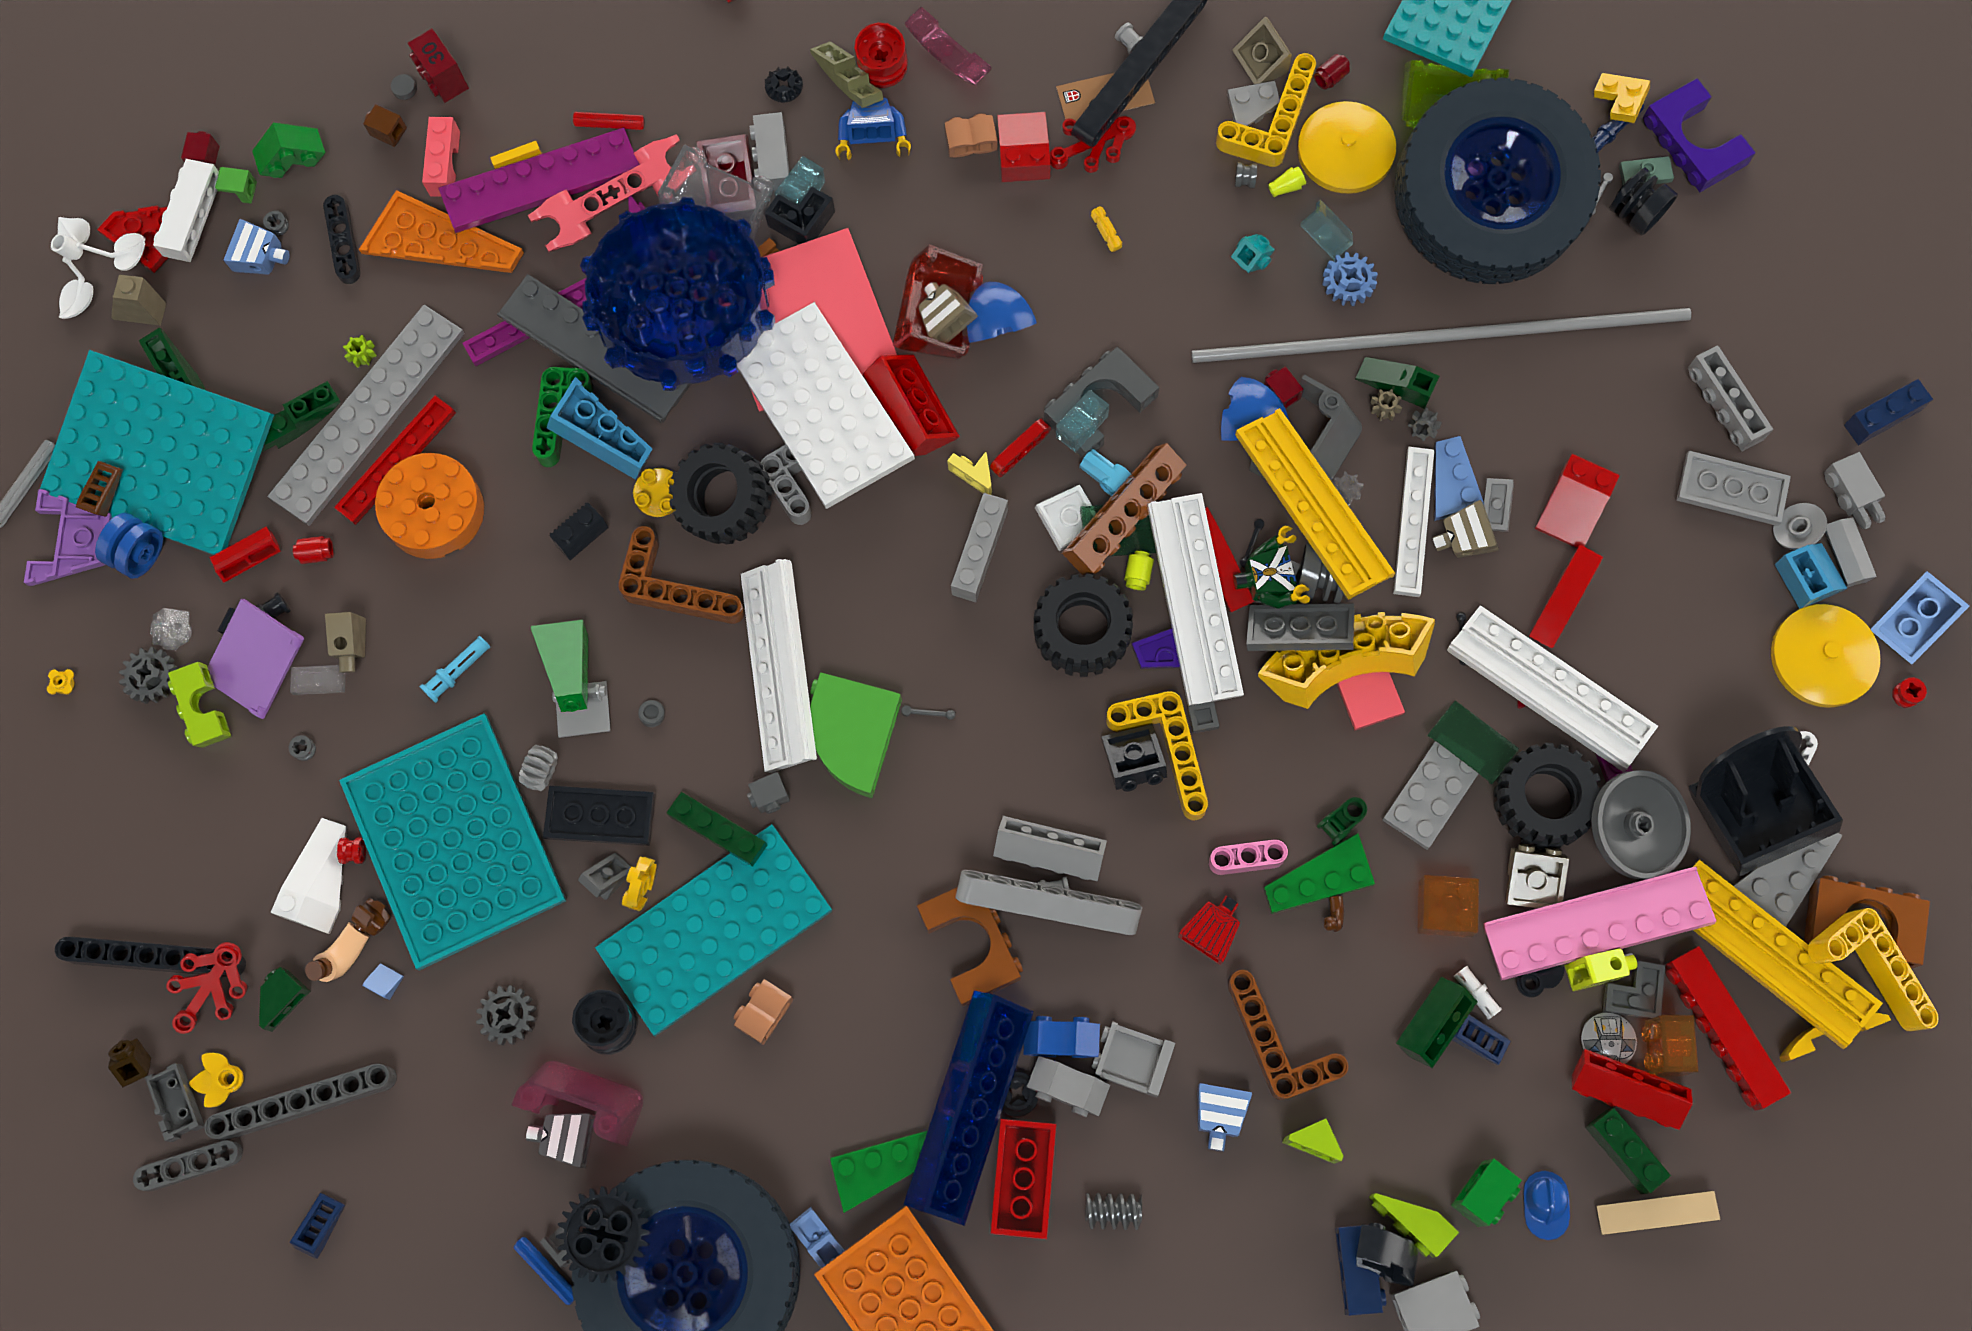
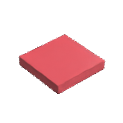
[1337,672,1405,730]

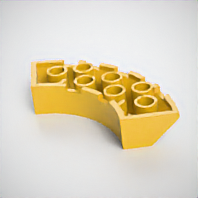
[1258,612,1435,709]

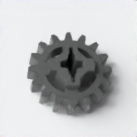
[119,647,178,704]
[476,985,537,1046]

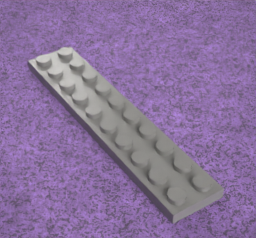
[267,305,465,526]

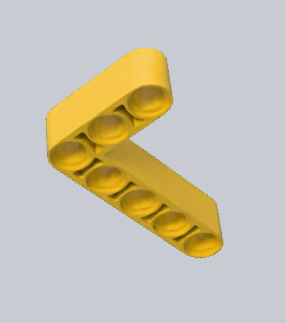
[1216,53,1316,167]
[1106,691,1208,820]
[1808,908,1938,1031]

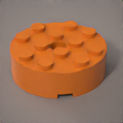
[375,453,484,559]

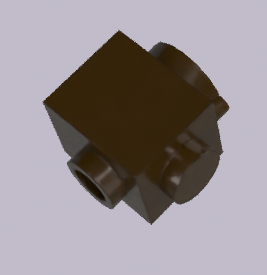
[108,1038,151,1088]

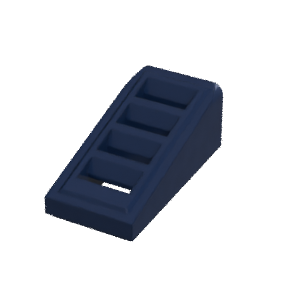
[1452,1015,1511,1065]
[289,1193,345,1259]

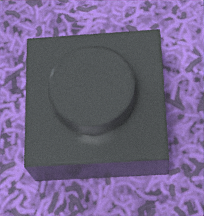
[1188,701,1219,734]

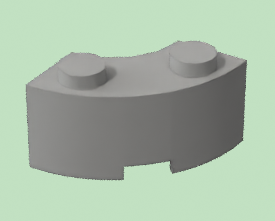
[1027,1056,1110,1117]

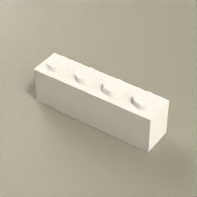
[153,159,219,262]

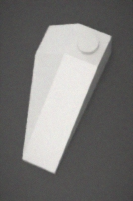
[271,818,347,934]

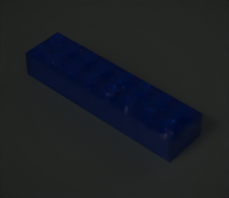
[903,991,1034,1226]

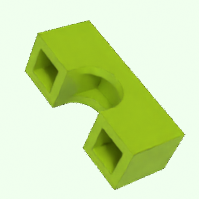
[168,662,232,748]

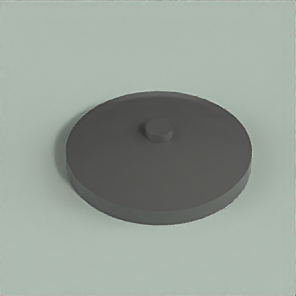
[1592,770,1691,879]

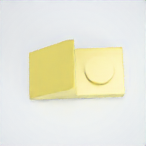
[947,452,992,495]

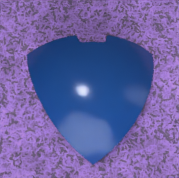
[967,282,1037,343]
[1221,377,1290,441]

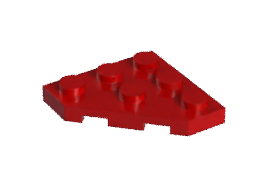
[97,206,168,273]

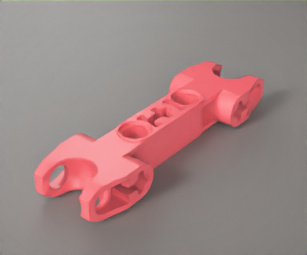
[528,134,697,253]

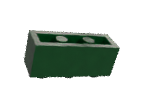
[1396,977,1478,1069]
[1585,1108,1671,1195]

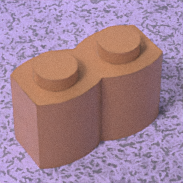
[945,114,997,158]
[734,979,793,1045]

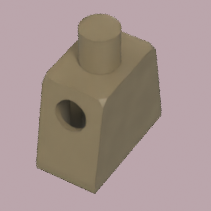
[325,612,366,673]

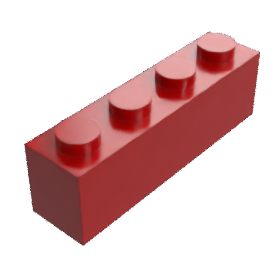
[1572,1049,1693,1130]

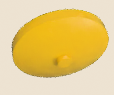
[1298,101,1396,194]
[1771,604,1880,707]

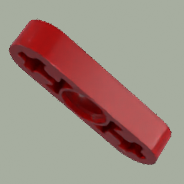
[990,419,1051,477]

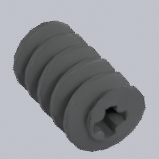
[1085,1193,1142,1230]

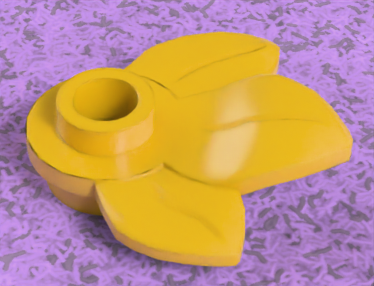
[189,1053,244,1107]

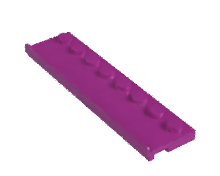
[438,128,639,233]

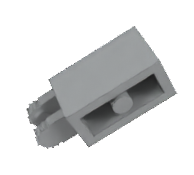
[1823,452,1885,529]

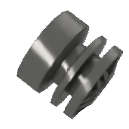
[1297,543,1344,604]

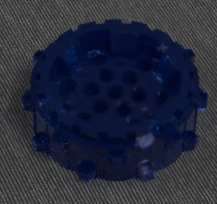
[580,197,775,391]

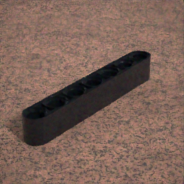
[55,937,246,977]

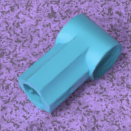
[1079,449,1131,496]

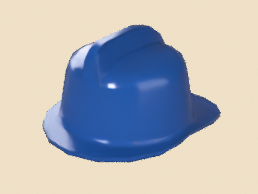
[1524,1171,1570,1240]

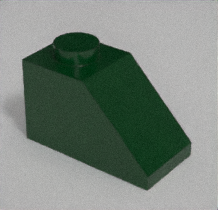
[259,967,311,1032]

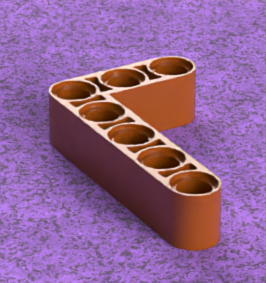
[618,526,745,624]
[1228,970,1348,1100]

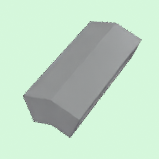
[1825,518,1877,588]

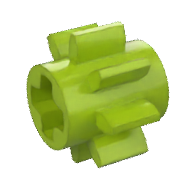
[343,335,377,368]

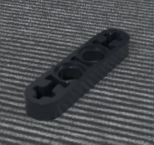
[323,195,360,284]

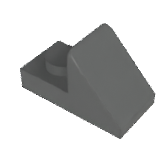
[578,853,631,900]

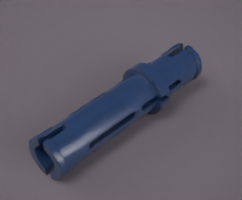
[1592,104,1644,153]

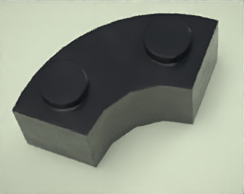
[1356,1223,1418,1287]

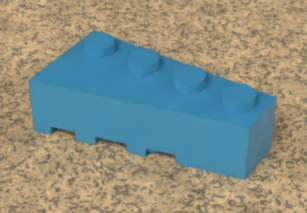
[547,377,652,480]

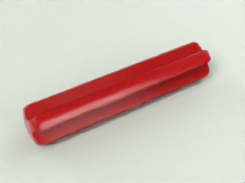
[573,112,644,130]

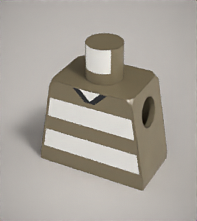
[919,283,978,346]
[1433,500,1499,558]

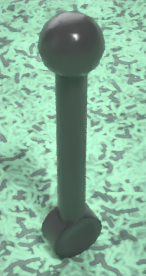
[901,705,956,720]

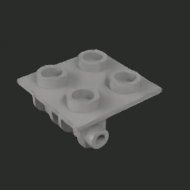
[552,681,611,738]

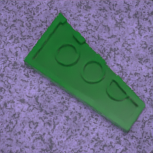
[1263,833,1375,914]
[830,1128,944,1213]

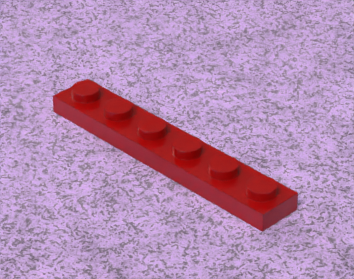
[334,395,456,525]

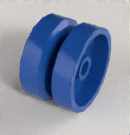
[95,513,163,578]

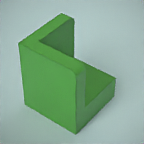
[215,167,257,204]

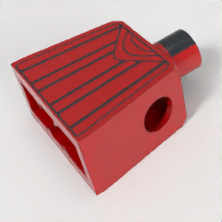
[1178,896,1240,965]

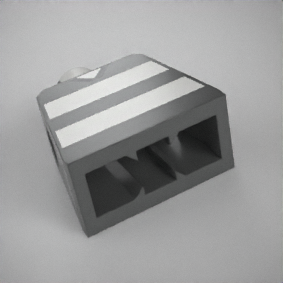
[526,1114,595,1169]

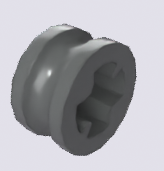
[263,211,289,236]
[289,735,316,761]

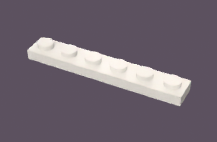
[1393,447,1434,597]

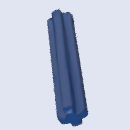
[514,1237,574,1305]

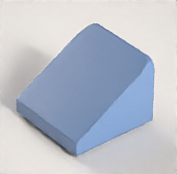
[362,963,404,1000]

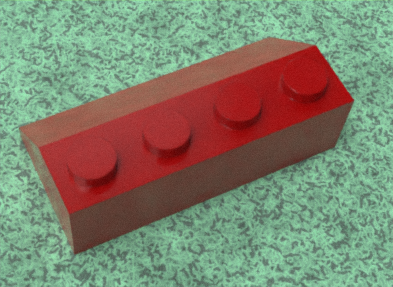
[863,355,960,456]

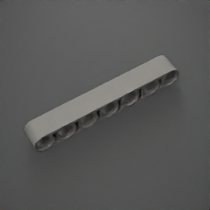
[955,870,1142,935]

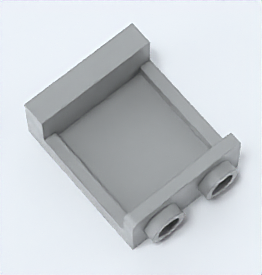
[1092,1022,1175,1098]
[1390,1271,1480,1331]

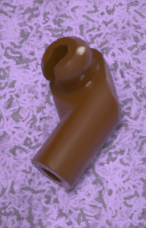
[1324,896,1344,932]

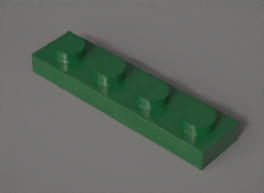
[666,792,768,867]

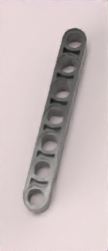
[204,1064,397,1140]

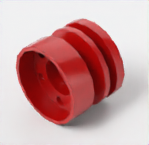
[854,22,908,88]

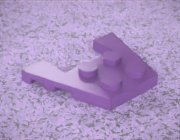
[24,489,112,586]

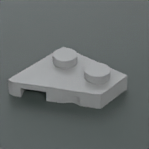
[1227,81,1280,126]

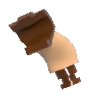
[305,898,391,982]

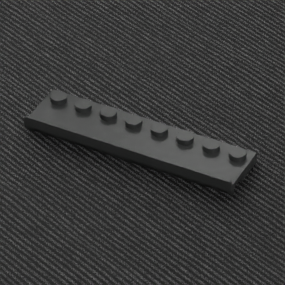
[497,274,692,423]

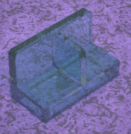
[1301,200,1353,260]

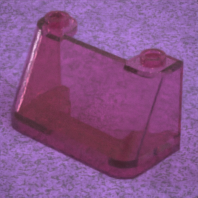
[512,1061,643,1146]

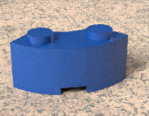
[1023,1016,1100,1058]

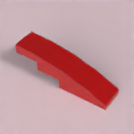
[1205,507,1254,612]
[1529,545,1603,648]

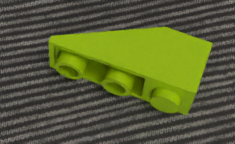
[1369,1193,1459,1258]

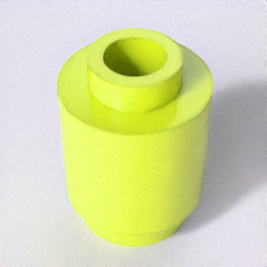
[1124,551,1154,591]

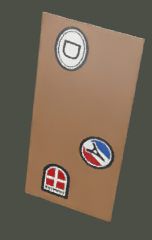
[1056,73,1155,121]

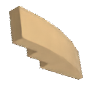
[1597,1191,1721,1235]

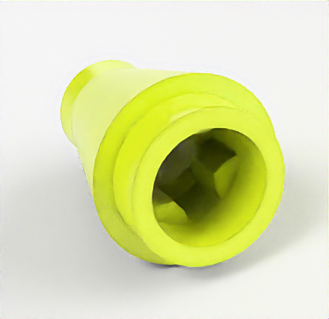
[1268,166,1306,197]

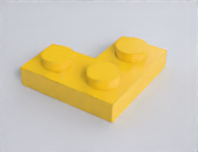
[1594,73,1650,123]

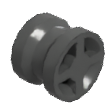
[1235,162,1257,188]

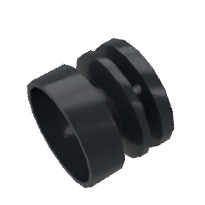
[1609,167,1678,236]
[572,990,637,1055]

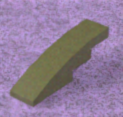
[810,41,883,108]

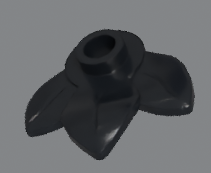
[1515,966,1565,998]

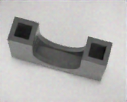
[1044,347,1159,458]

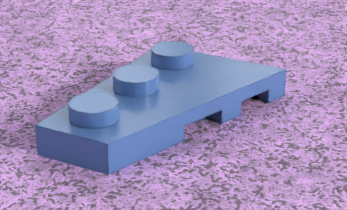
[1434,436,1484,521]

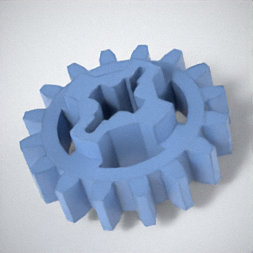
[1322,252,1378,306]

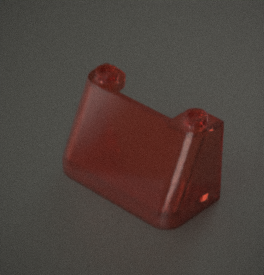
[893,244,983,359]

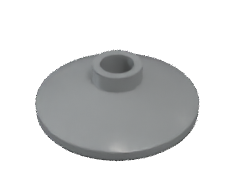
[1773,503,1827,550]

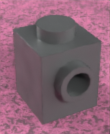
[747,772,790,814]

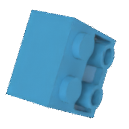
[1775,543,1847,609]

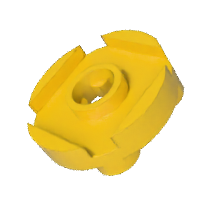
[622,857,657,911]

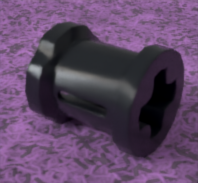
[255,592,291,618]

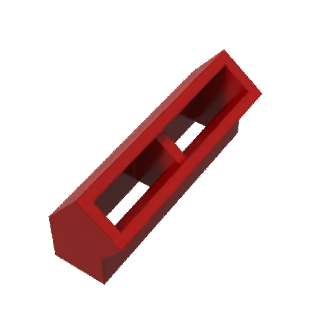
[209,526,281,583]

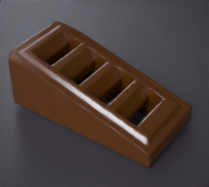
[75,461,123,517]

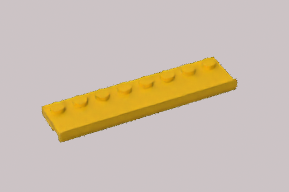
[1235,408,1395,600]
[1693,860,1883,1049]

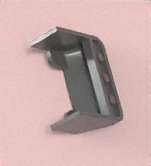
[1249,374,1362,482]

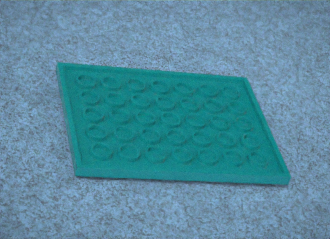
[40,350,274,555]
[339,713,567,971]

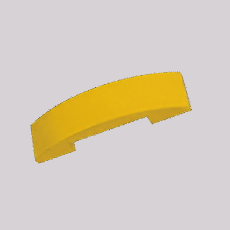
[1779,1013,1891,1062]

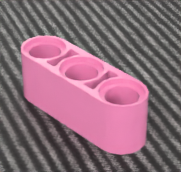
[1208,840,1288,875]

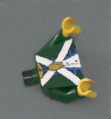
[1233,526,1310,609]

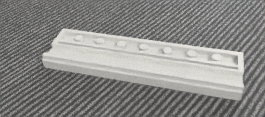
[1147,493,1244,706]
[741,559,817,773]
[1447,605,1658,772]

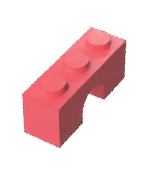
[422,117,460,197]

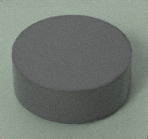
[391,74,417,100]
[638,700,665,727]

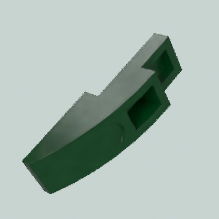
[261,381,340,453]

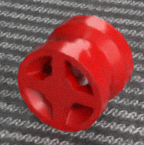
[1892,677,1927,708]
[337,837,366,864]

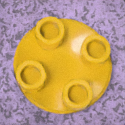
[633,468,675,517]

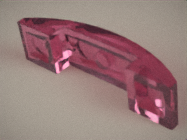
[905,7,992,86]

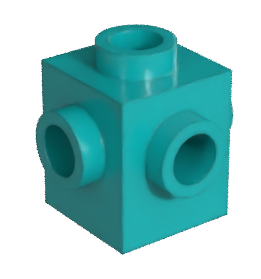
[1231,234,1275,273]

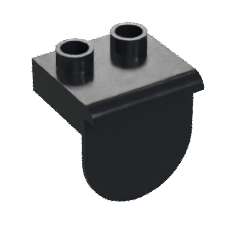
[1688,726,1843,876]

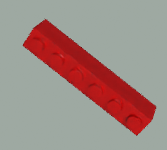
[1665,946,1791,1111]

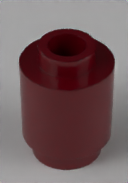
[1314,54,1350,90]

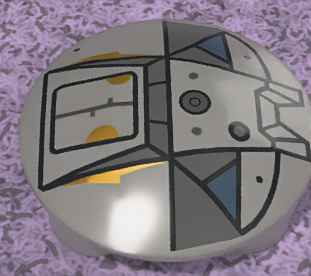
[1581,1013,1637,1064]

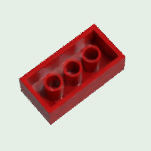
[991,1119,1056,1240]

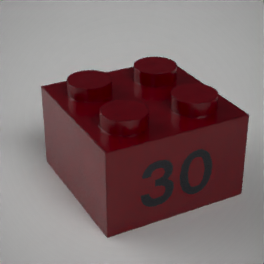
[408,28,469,103]

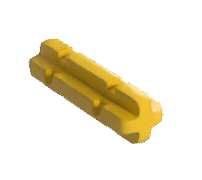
[1091,206,1122,252]

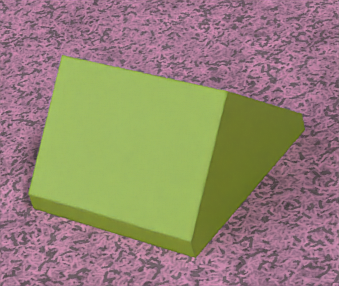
[1282,1119,1343,1164]

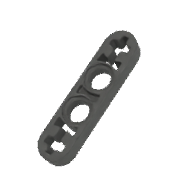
[133,1140,243,1191]

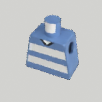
[224,219,290,274]
[1197,1083,1252,1151]

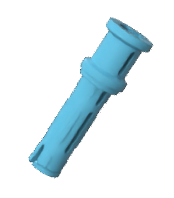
[419,636,491,703]

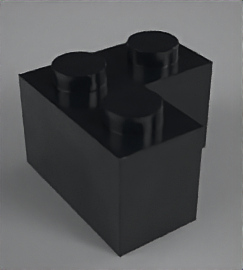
[764,187,835,244]

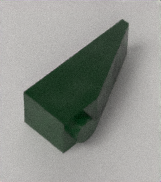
[139,328,207,391]

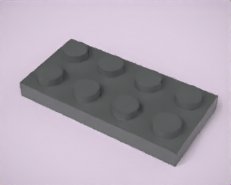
[1247,604,1355,651]

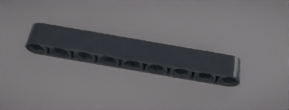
[1071,0,1207,148]

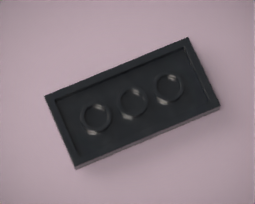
[543,786,655,846]

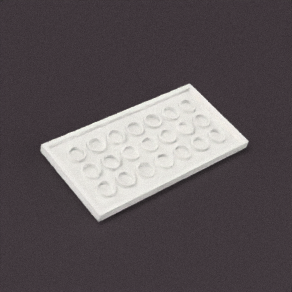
[728,302,915,509]

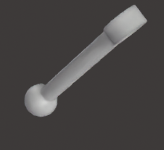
[1592,173,1613,215]

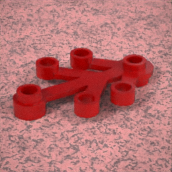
[1050,116,1136,173]
[166,942,248,1034]

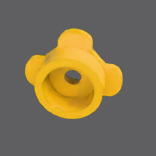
[47,669,75,695]

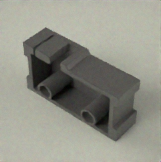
[145,1063,205,1142]

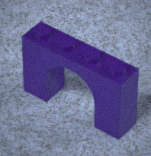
[1643,78,1755,192]

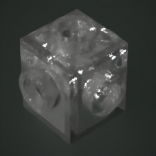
[150,608,192,650]

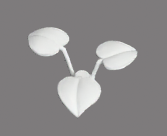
[51,217,145,319]

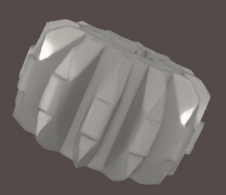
[519,745,558,791]

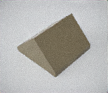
[1232,17,1292,85]

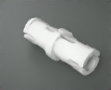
[1453,966,1502,1020]

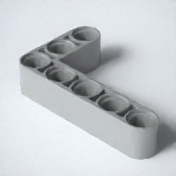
[761,444,812,525]

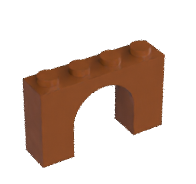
[1804,876,1930,968]
[917,887,1023,1007]

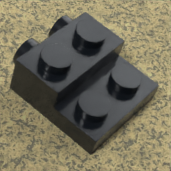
[1101,724,1167,792]

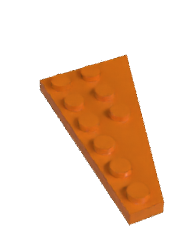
[359,190,524,273]

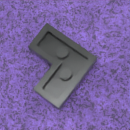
[1603,961,1665,1021]

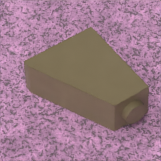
[111,275,167,326]

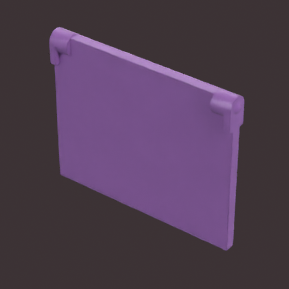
[208,599,304,719]

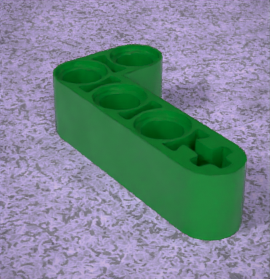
[532,367,594,467]

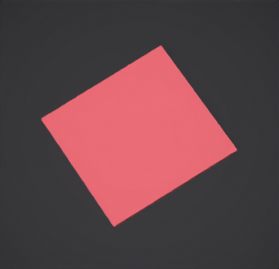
[708,228,897,412]

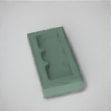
[1619,156,1674,185]

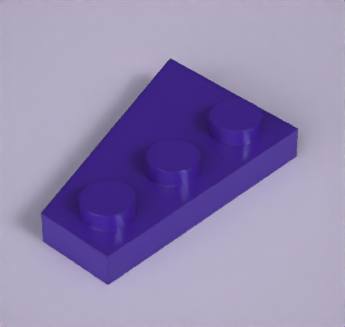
[1131,629,1180,669]

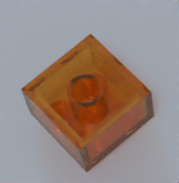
[1418,875,1479,937]
[1642,1015,1698,1077]

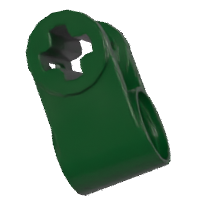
[1316,797,1367,846]

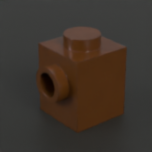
[363,104,407,147]

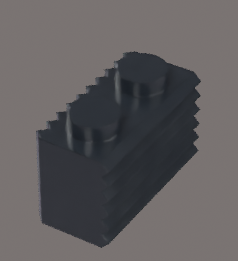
[549,503,608,560]

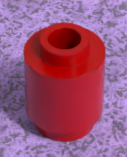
[293,536,334,564]

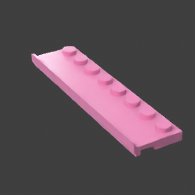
[1483,867,1716,981]

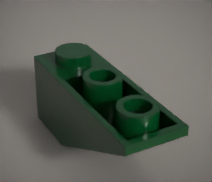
[1355,357,1440,409]

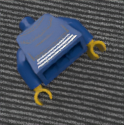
[835,98,911,160]

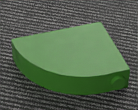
[810,672,902,798]

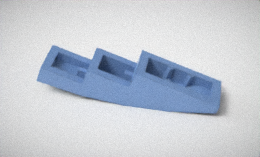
[789,1207,845,1268]

